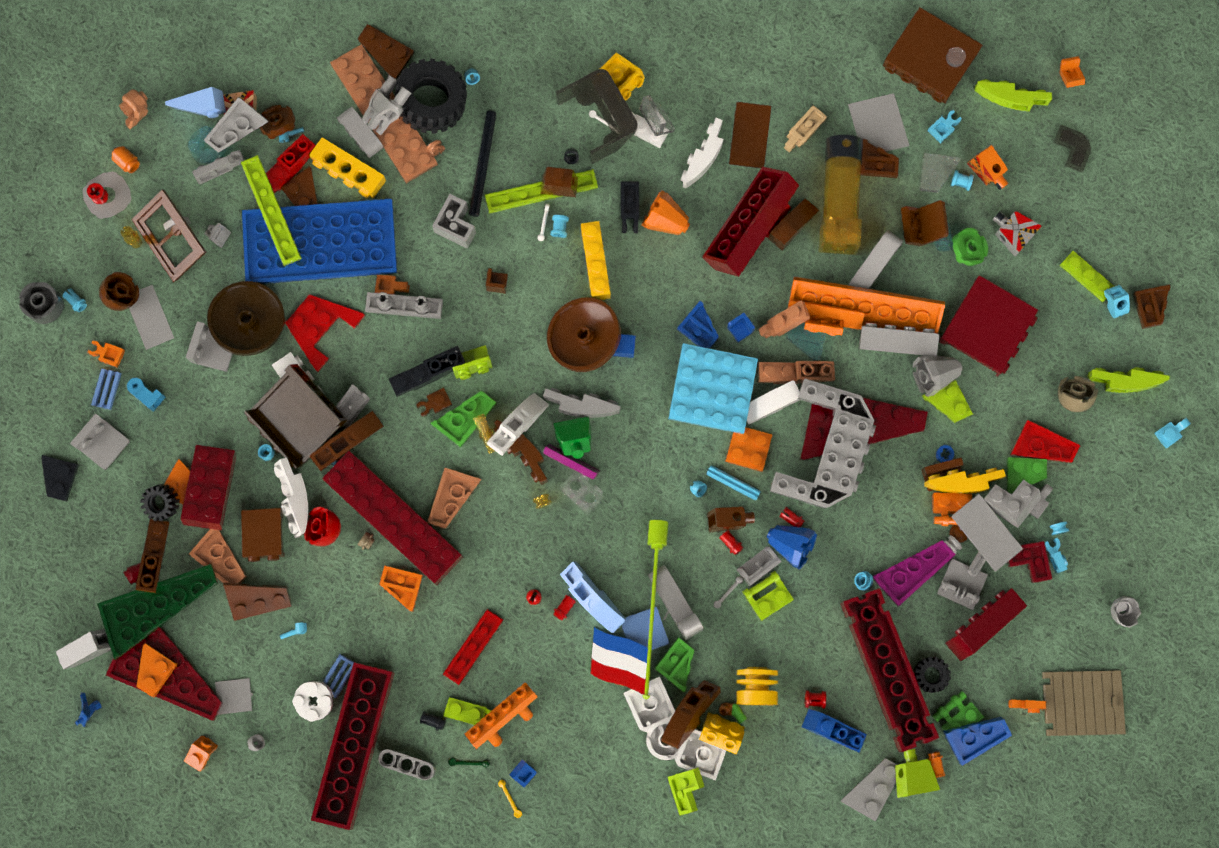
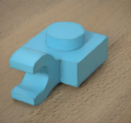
[1154,418,1191,448]
[1044,538,1068,574]

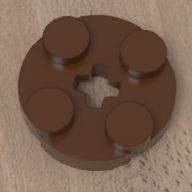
[259,105,295,139]

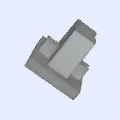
[204,223,231,248]

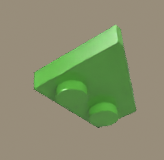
[654,637,694,692]

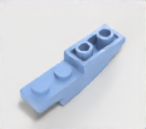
[560,561,626,633]

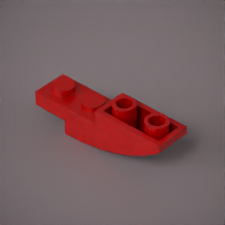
[266,134,316,193]

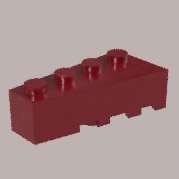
[945,588,1027,661]

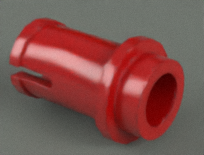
[779,507,805,528]
[719,530,743,555]
[553,595,576,621]

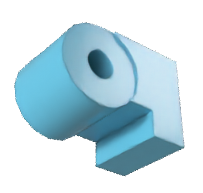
[1104,285,1130,318]

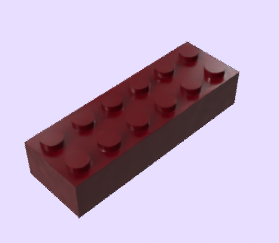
[702,167,799,277]

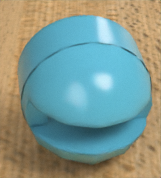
[464,68,480,85]
[258,444,275,461]
[690,480,707,497]

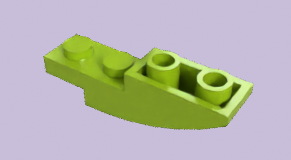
[974,79,1052,111]
[1087,367,1170,393]

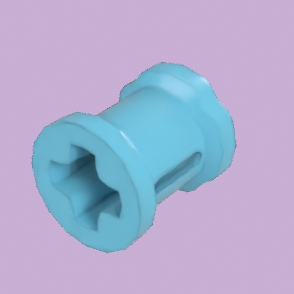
[950,170,974,191]
[550,215,569,238]

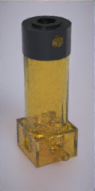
[818,135,863,255]

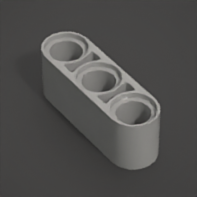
[336,107,384,159]
[378,749,436,780]

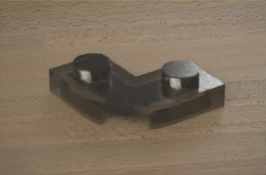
[1053,125,1091,173]

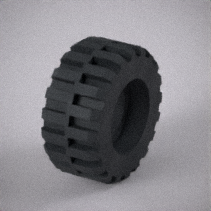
[395,58,467,134]

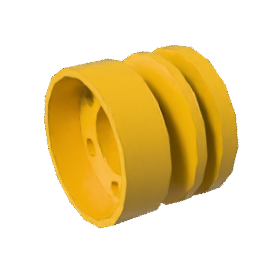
[736,667,778,705]

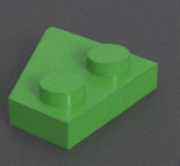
[1007,457,1047,494]

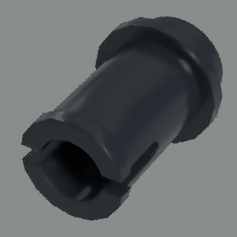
[420,711,446,731]

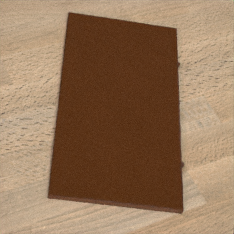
[729,102,771,168]

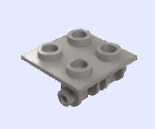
[937,559,988,610]

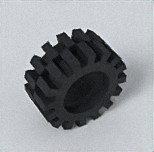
[140,484,180,521]
[914,657,951,693]

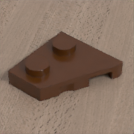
[281,166,318,206]

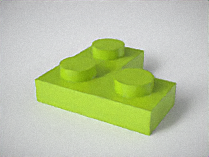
[667,767,705,816]

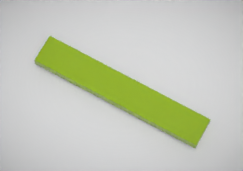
[241,155,302,266]
[485,169,598,213]

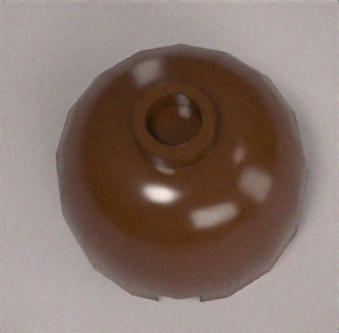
[99,272,139,311]

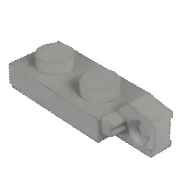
[192,150,244,184]

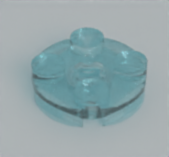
[188,126,226,164]

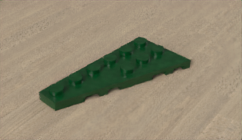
[97,564,218,660]

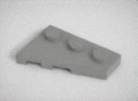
[204,97,269,153]

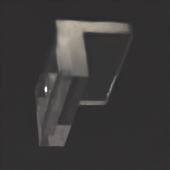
[639,95,675,136]

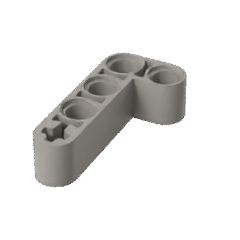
[848,230,904,289]
[647,565,703,640]

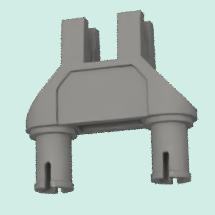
[361,75,412,135]

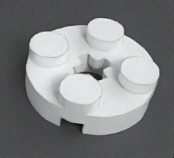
[292,681,334,721]

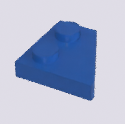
[677,301,719,349]

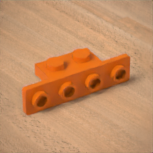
[788,299,864,336]

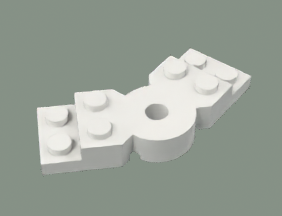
[624,677,726,780]

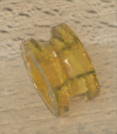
[533,494,552,509]

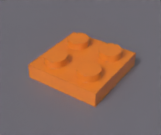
[725,427,772,472]

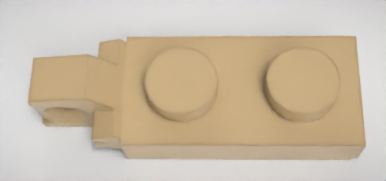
[784,105,827,153]

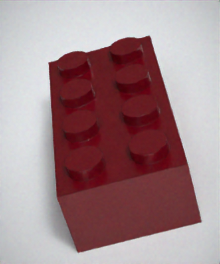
[180,445,236,531]

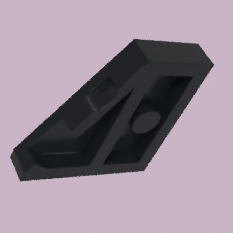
[41,455,79,502]

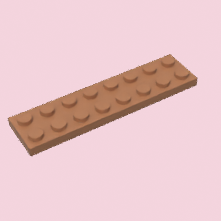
[330,44,438,183]

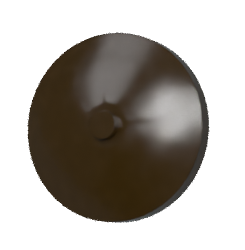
[207,281,285,356]

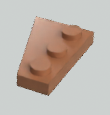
[427,468,481,529]
[189,529,247,585]

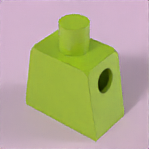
[895,749,940,798]

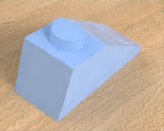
[165,87,226,118]

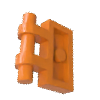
[932,493,972,526]

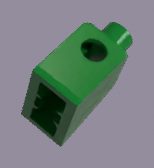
[553,416,592,459]

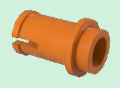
[927,752,946,778]

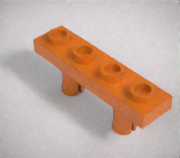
[465,682,537,749]

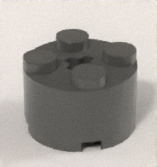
[19,282,64,324]

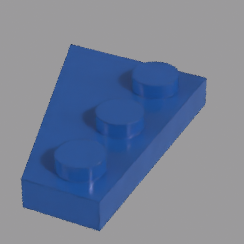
[943,717,1012,766]

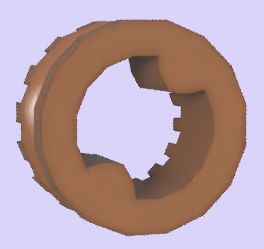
[426,140,445,157]

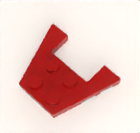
[285,294,365,372]

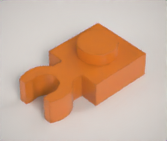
[88,341,125,368]
[1009,700,1046,713]

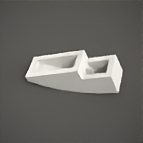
[747,380,800,425]

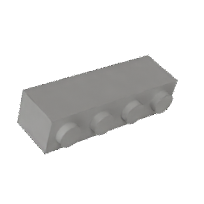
[859,323,939,357]

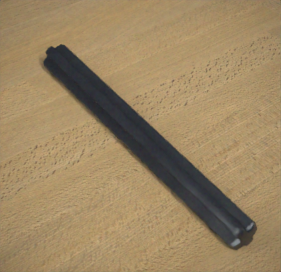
[469,110,496,217]

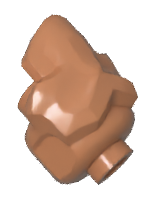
[119,89,148,129]

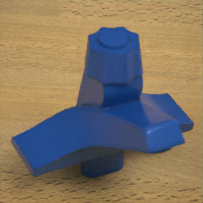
[75,692,101,727]

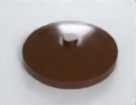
[547,297,621,372]

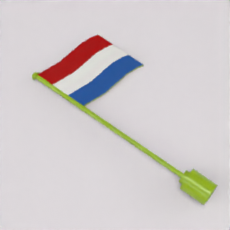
[590,520,668,699]

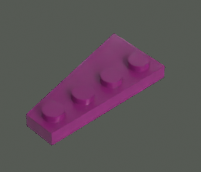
[873,540,956,607]

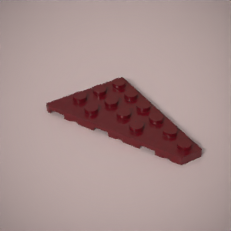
[800,398,928,461]
[106,627,223,721]

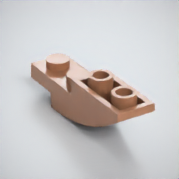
[757,361,835,384]

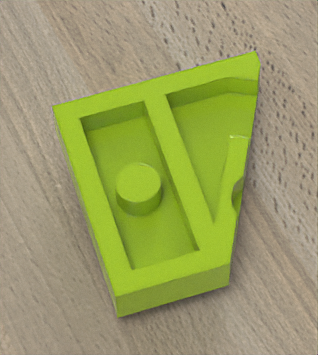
[922,380,973,423]

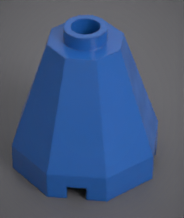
[767,525,817,570]

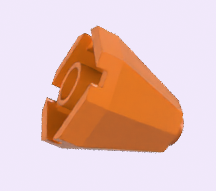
[642,190,690,235]

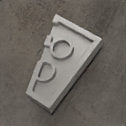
[840,758,897,821]

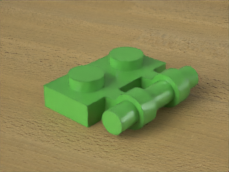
[932,691,984,731]

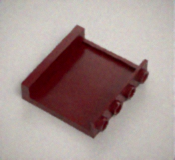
[938,275,1038,377]

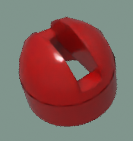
[526,589,542,605]

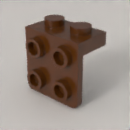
[901,200,949,246]

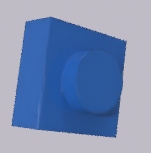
[509,760,537,788]

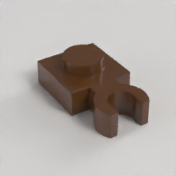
[416,387,452,417]

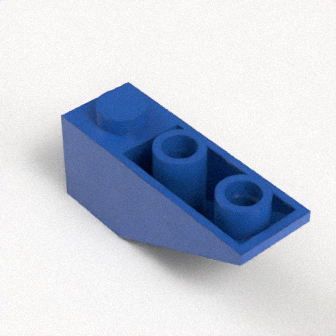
[802,709,867,753]

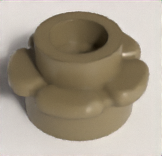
[358,532,375,550]

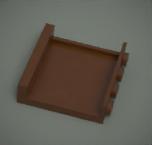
[883,7,983,104]

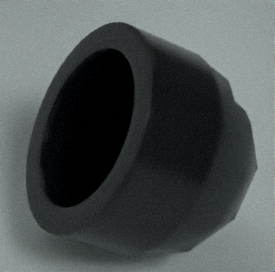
[564,148,579,164]

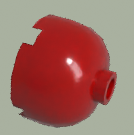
[304,507,341,547]

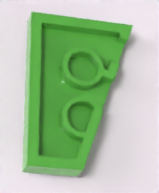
[430,391,497,448]

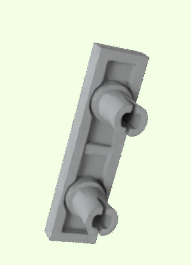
[365,292,443,319]

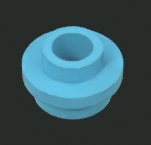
[854,571,873,591]

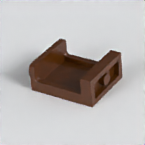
[241,508,285,562]

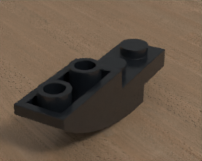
[389,346,466,397]

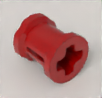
[87,183,108,205]
[805,690,826,709]

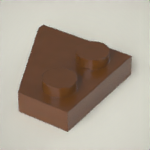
[860,139,899,178]
[1132,284,1170,329]

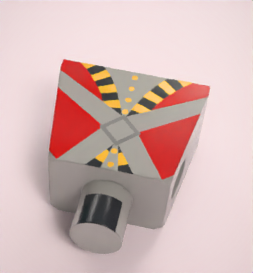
[993,211,1042,257]

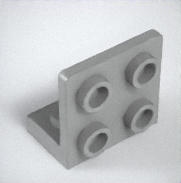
[186,321,233,372]
[70,414,130,470]

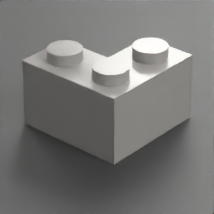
[432,194,476,249]
[984,480,1041,528]

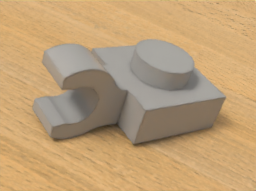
[1029,484,1053,519]

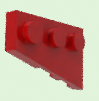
[1010,420,1080,463]

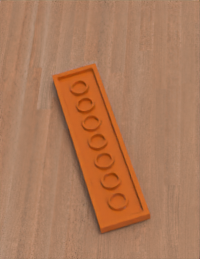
[789,277,945,334]

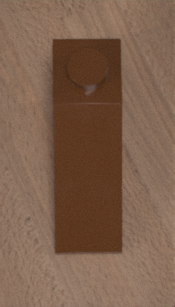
[768,199,819,251]

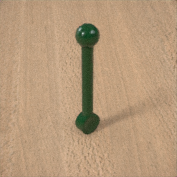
[448,758,490,768]

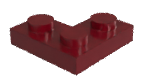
[1007,541,1052,583]

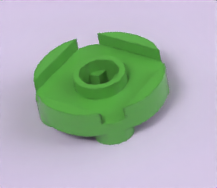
[952,228,988,266]

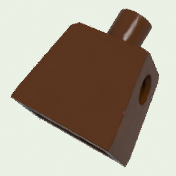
[541,167,578,198]
[707,507,755,532]

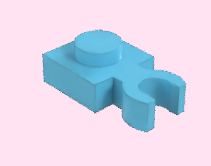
[928,110,962,144]

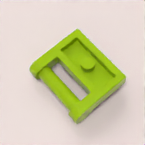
[742,570,794,621]

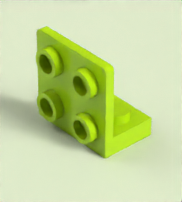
[453,345,493,380]

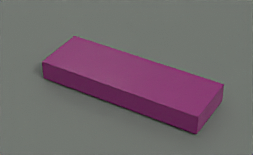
[543,444,600,479]

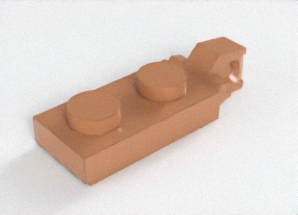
[759,300,810,338]

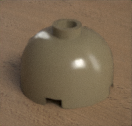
[1058,376,1098,412]

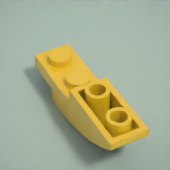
[924,467,1006,494]

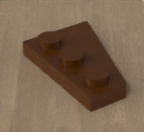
[358,24,414,80]
[223,583,292,621]

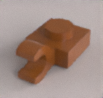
[375,275,410,295]

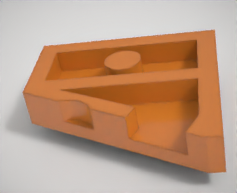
[379,566,423,612]
[136,643,178,698]

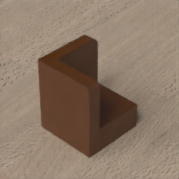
[486,268,508,294]

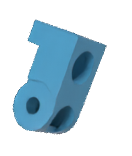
[127,378,166,412]

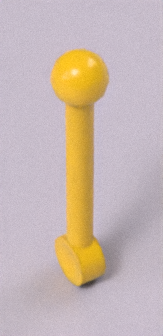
[498,780,522,818]

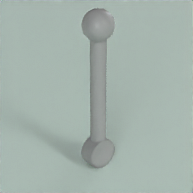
[714,576,743,609]

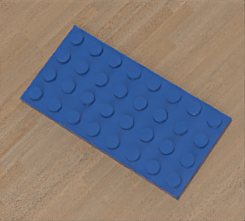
[242,199,397,284]

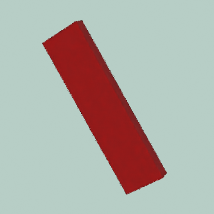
[443,609,503,685]

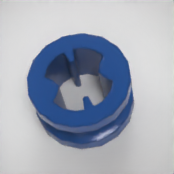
[936,445,954,463]

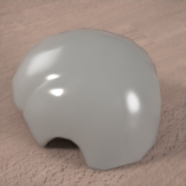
[1110,596,1141,628]

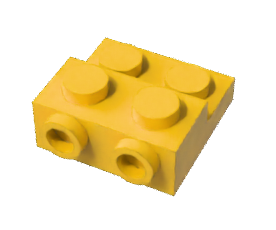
[591,52,645,103]
[699,712,745,755]

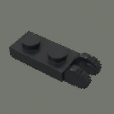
[620,181,639,233]

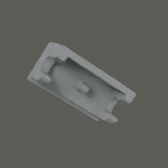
[336,384,370,428]
[737,547,782,587]

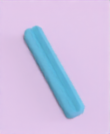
[707,466,760,500]

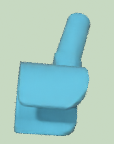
[279,127,304,143]
[280,622,307,639]

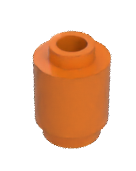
[112,146,140,173]

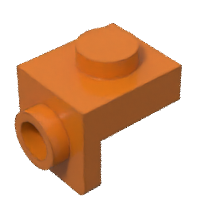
[1060,56,1085,88]
[184,736,218,772]

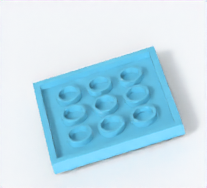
[668,343,758,434]

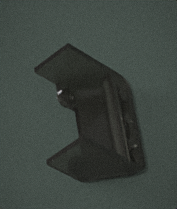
[556,69,638,164]

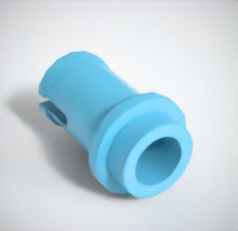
[63,288,87,312]

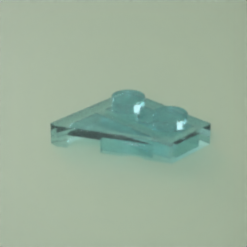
[786,323,826,361]

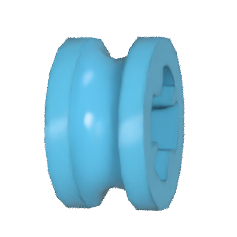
[1049,522,1069,536]

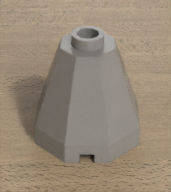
[913,355,962,397]

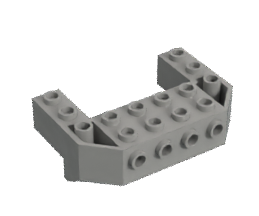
[769,379,876,509]

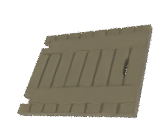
[1042,670,1126,736]

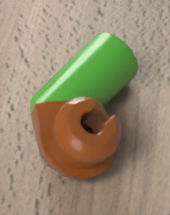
[719,702,747,724]

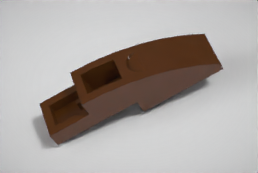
[309,411,384,471]
[493,420,548,485]
[135,519,170,593]
[661,680,721,749]

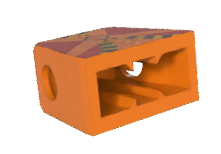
[967,145,1008,190]

